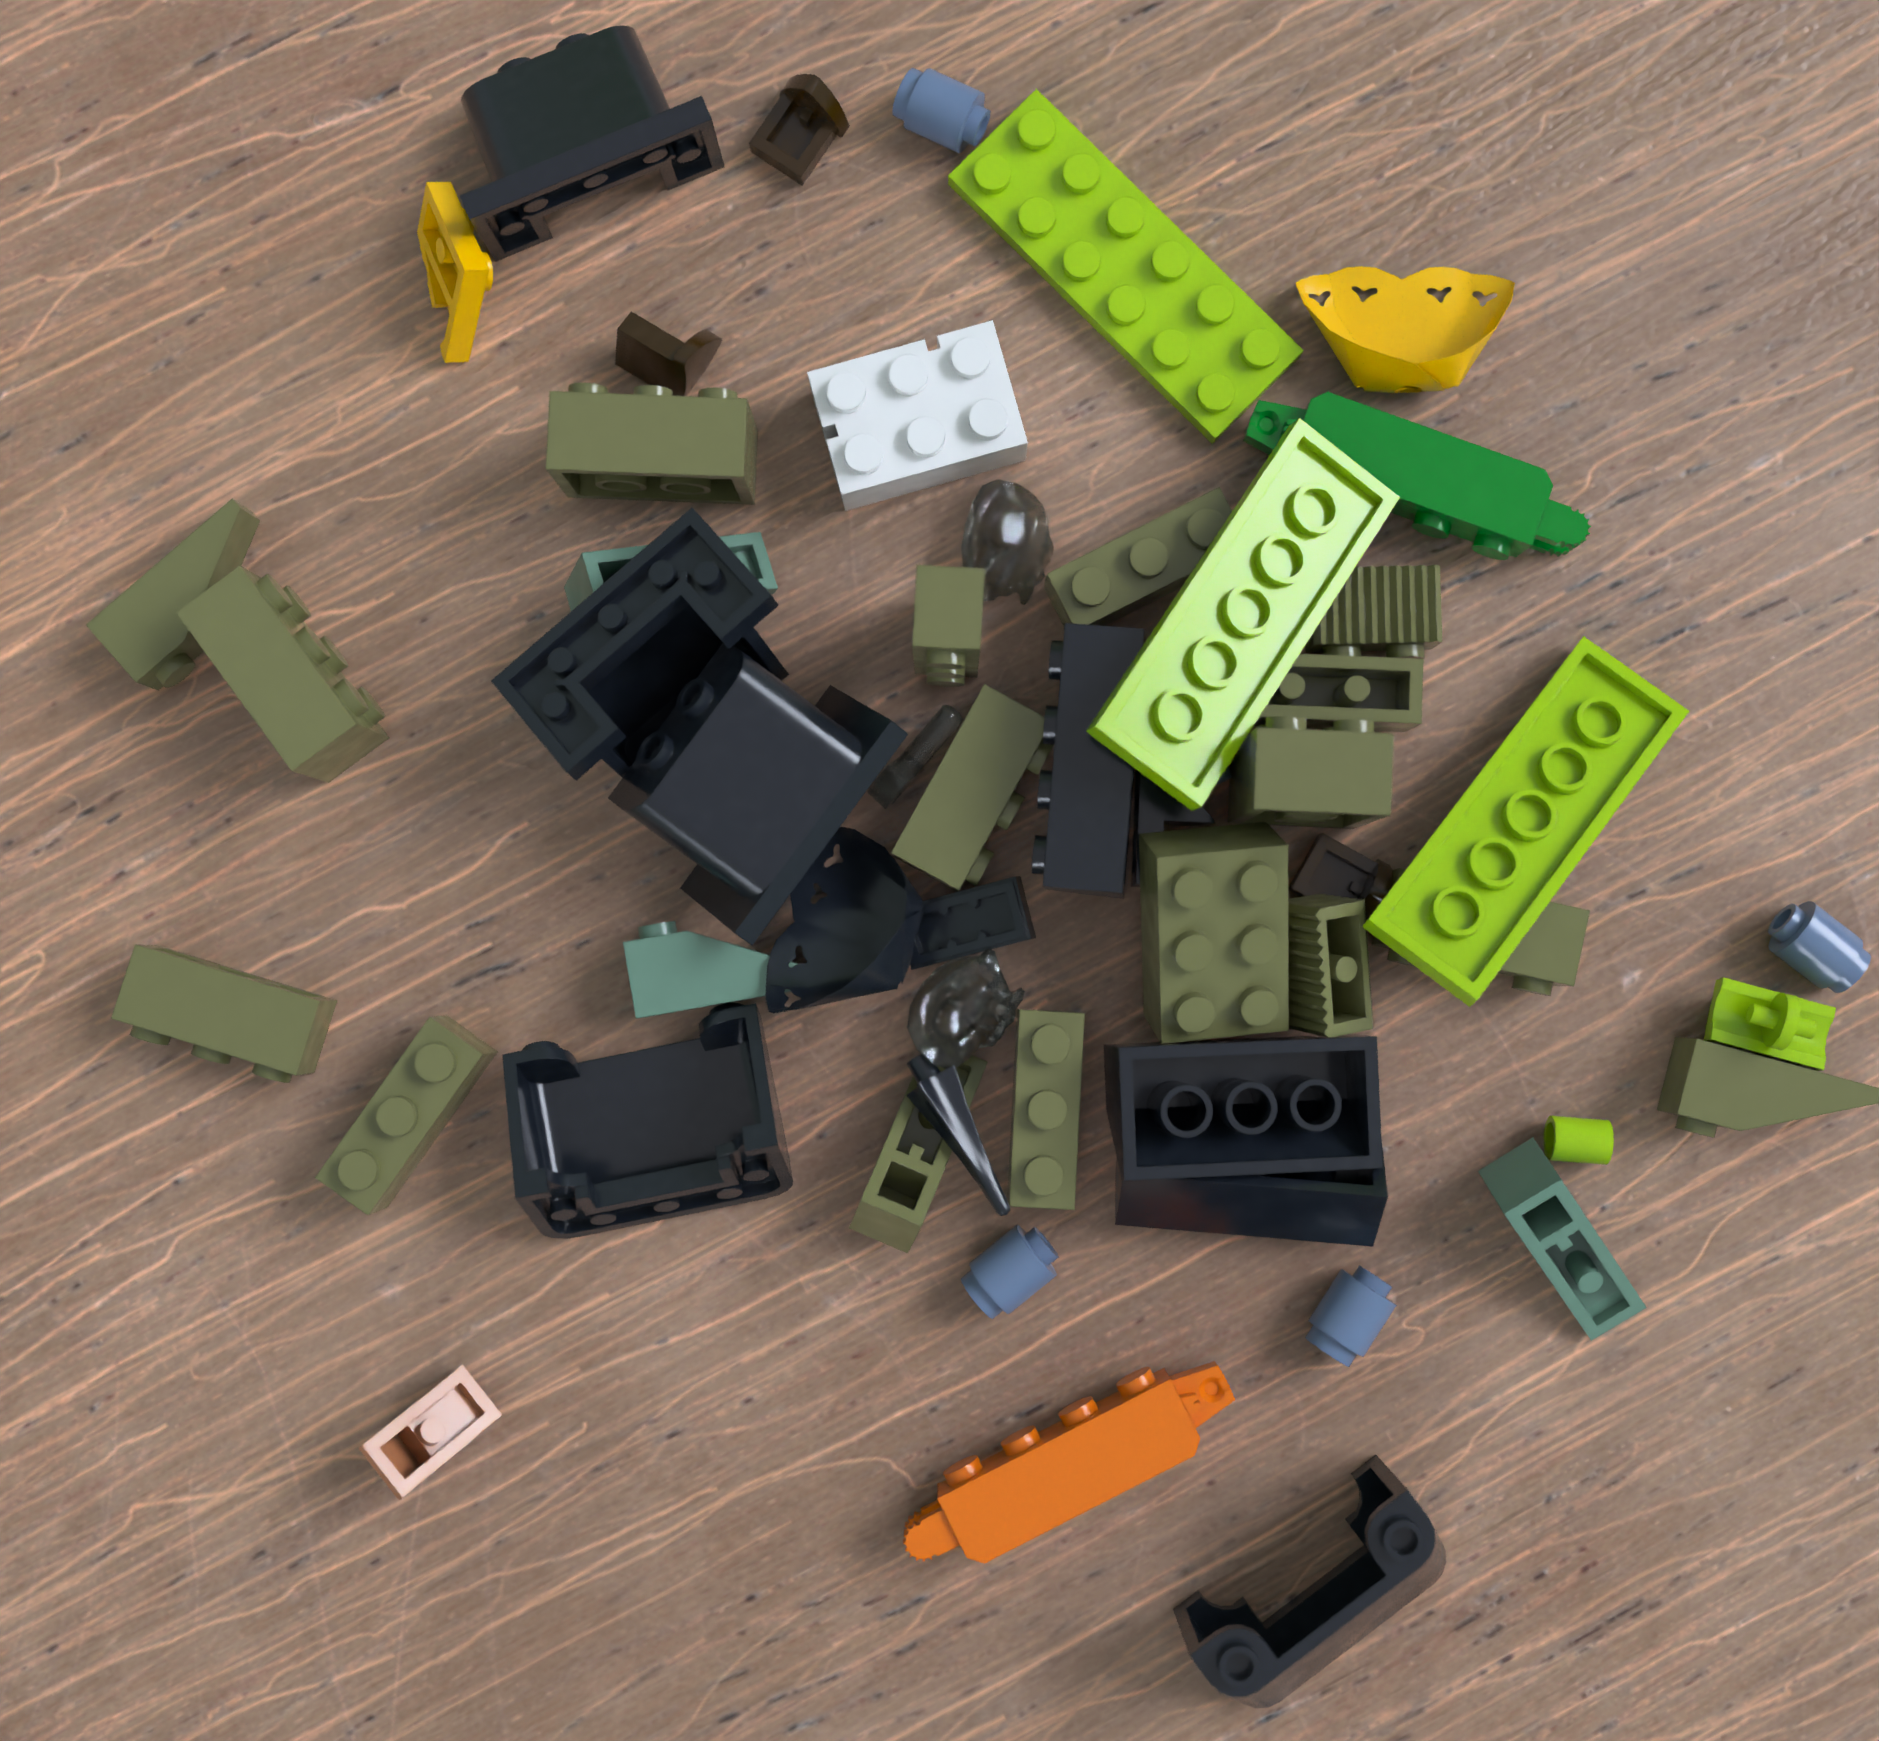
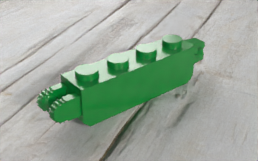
[1243,391,1591,560]

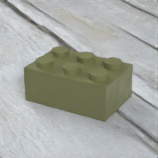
[546,383,758,505]
[176,566,389,783]
[1228,717,1394,829]
[1139,822,1289,1044]

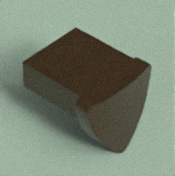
[749,74,849,186]
[615,311,722,396]
[1288,833,1393,921]

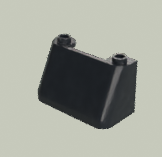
[502,1003,793,1239]
[1173,1455,1446,1708]

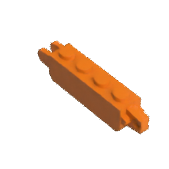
[903,1361,1235,1564]

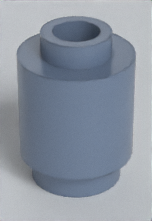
[893,68,991,153]
[1768,901,1871,993]
[961,1225,1059,1319]
[1305,1265,1397,1367]

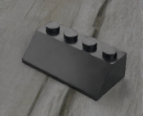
[1032,623,1145,899]
[1103,1034,1383,1181]
[1115,1147,1388,1247]

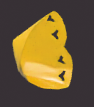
[1295,266,1515,393]

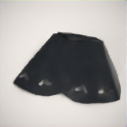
[766,826,924,1013]

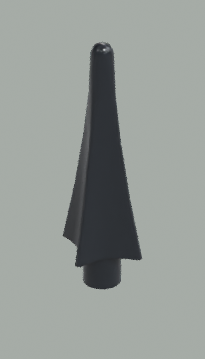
[906,1051,1010,1216]

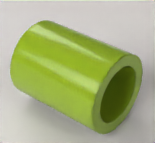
[1543,1115,1614,1165]

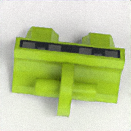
[1704,977,1836,1071]

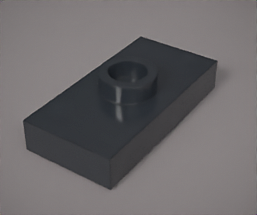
[910,876,1036,970]

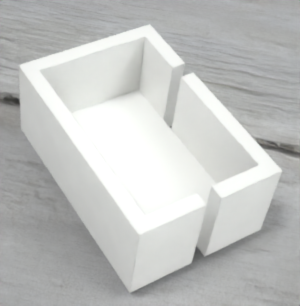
[807,320,1028,511]

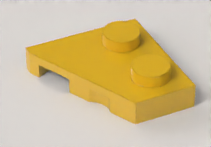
[417,182,493,363]

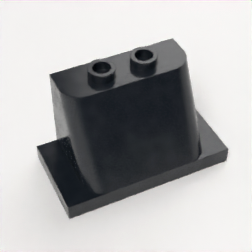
[460,26,725,261]
[491,508,789,781]
[608,643,908,945]

